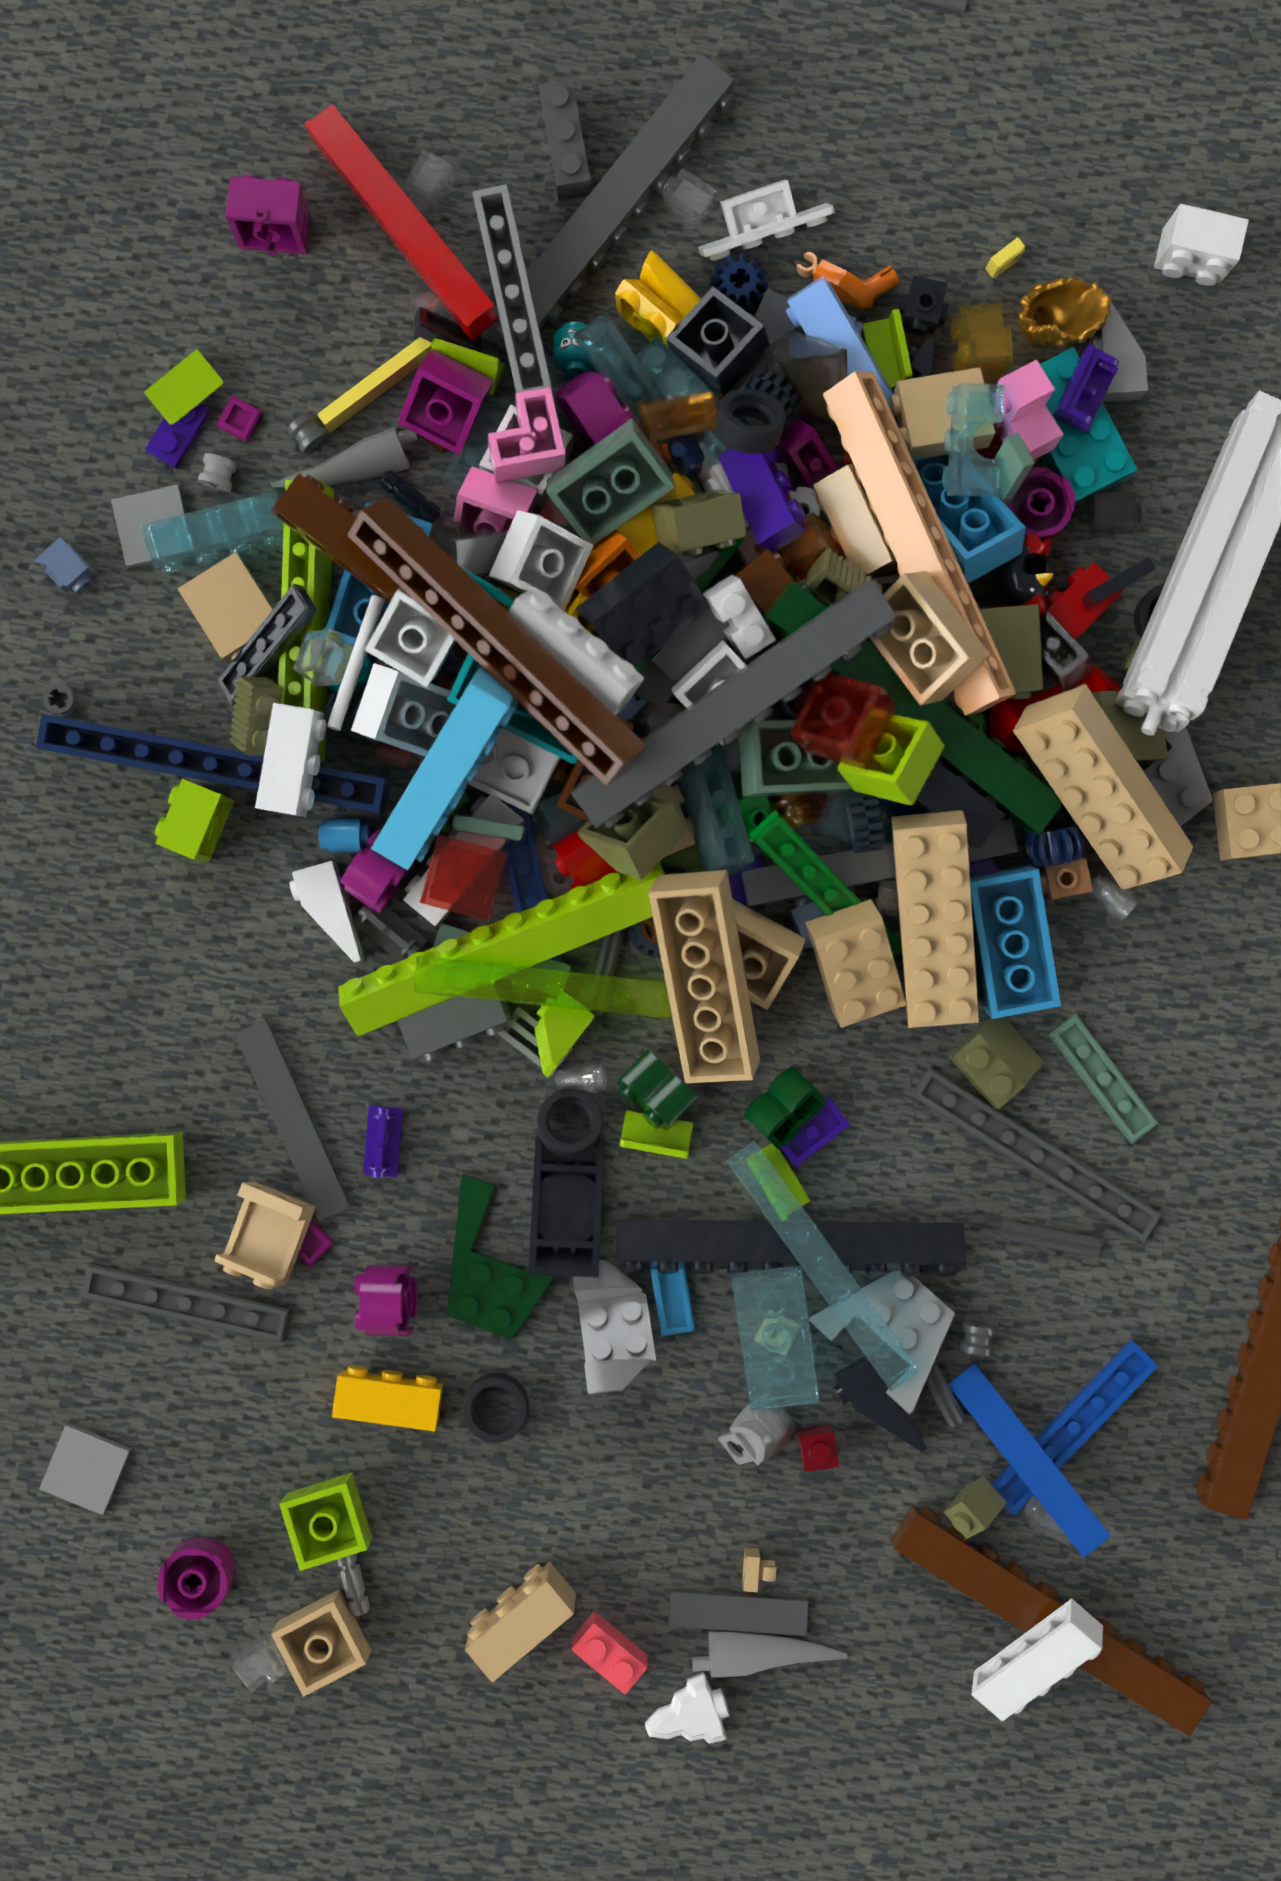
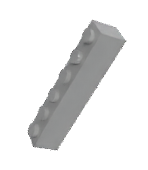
[472,184,554,400]

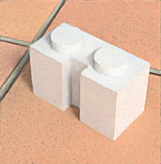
[702,575,775,659]

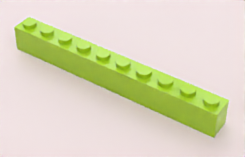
[338,861,666,1037]

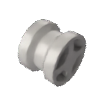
[197,453,238,492]

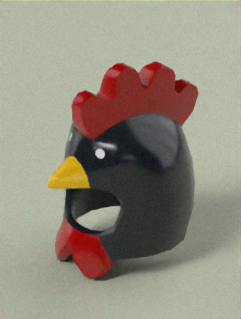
[994,534,1053,615]

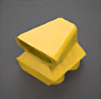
[615,250,701,355]

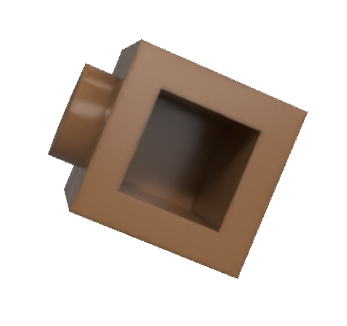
[1039,858,1093,900]

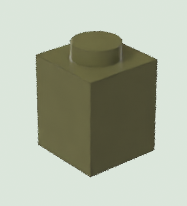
[943,1476,1007,1539]

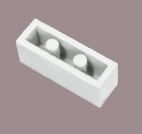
[255,703,326,817]

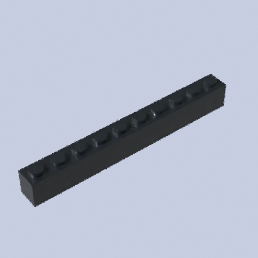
[616,1219,966,1277]

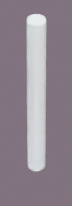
[327,595,385,731]

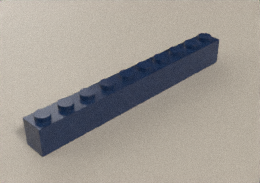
[36,714,390,815]

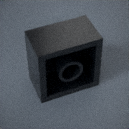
[666,287,770,397]

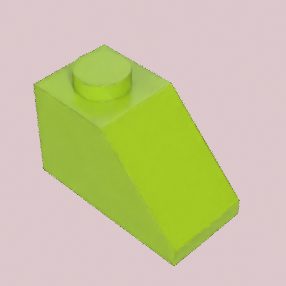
[534,991,595,1078]

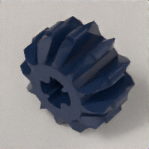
[710,253,769,314]
[1025,822,1086,867]

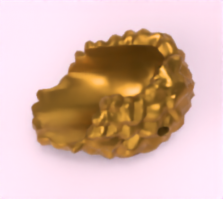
[1019,277,1111,348]

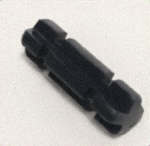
[380,470,441,523]

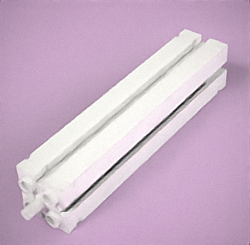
[1115,390,1281,736]

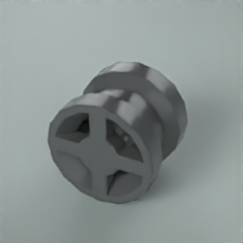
[287,411,331,455]
[959,1321,997,1356]

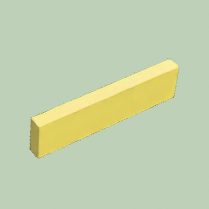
[318,337,432,433]

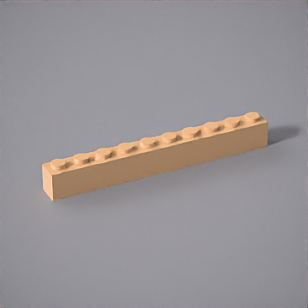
[823,371,1016,716]

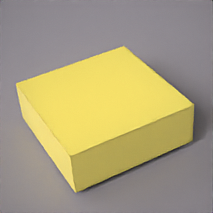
[986,237,1025,278]

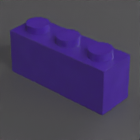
[718,448,807,553]

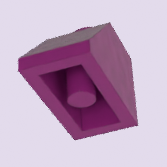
[774,419,838,495]

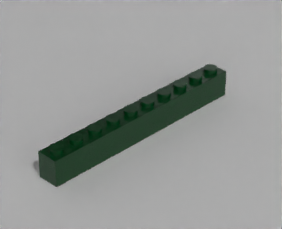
[762,581,1063,834]

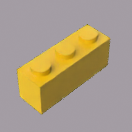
[332,1365,444,1432]

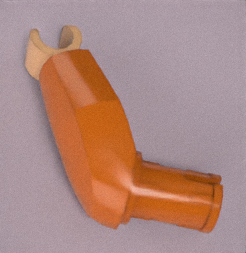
[797,252,900,310]

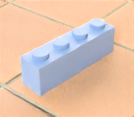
[786,275,893,405]

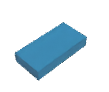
[650,1269,695,1337]

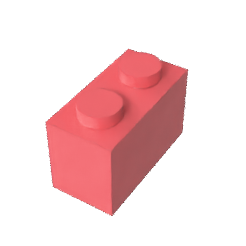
[571,1611,648,1695]

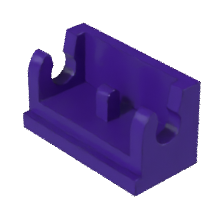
[1052,344,1119,433]

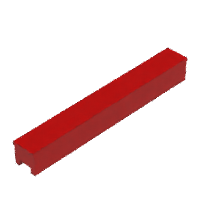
[304,104,499,342]

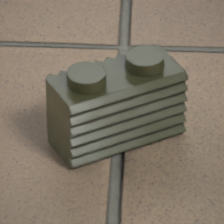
[805,548,882,606]
[229,676,283,756]

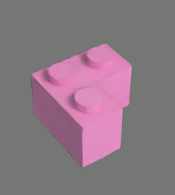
[988,360,1064,459]
[488,387,566,483]

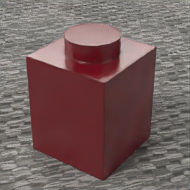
[797,1424,839,1472]

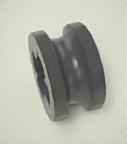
[43,683,78,716]

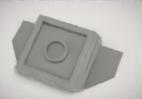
[573,1260,657,1395]

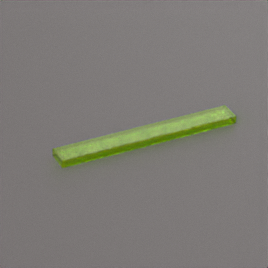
[414,956,673,1019]

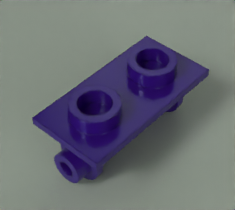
[363,1105,403,1178]

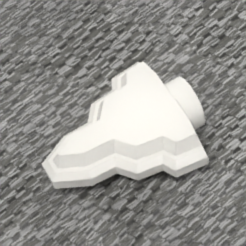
[645,1672,730,1744]

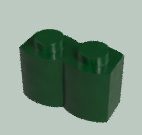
[617,1050,698,1131]
[744,1067,826,1149]

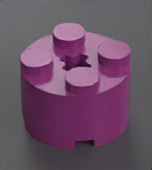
[1008,467,1075,542]
[339,830,418,913]
[354,1265,418,1336]
[157,1537,236,1619]

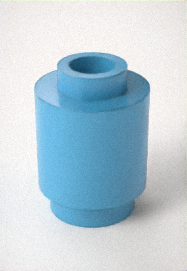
[318,818,371,853]

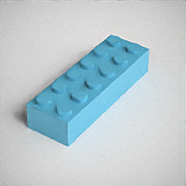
[371,665,519,870]

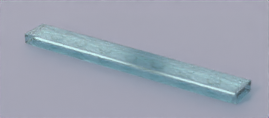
[726,1140,919,1391]

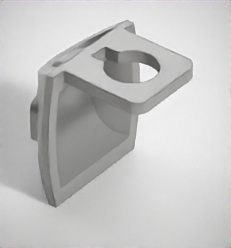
[718,1390,797,1466]

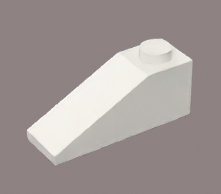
[290,861,365,963]

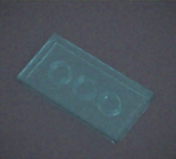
[731,1265,820,1411]

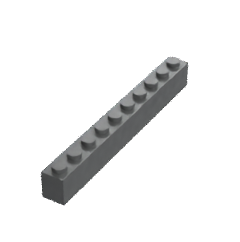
[489,54,734,345]
[571,579,897,828]

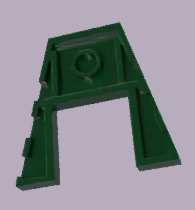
[447,1173,555,1340]

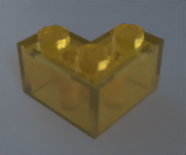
[950,303,1013,382]

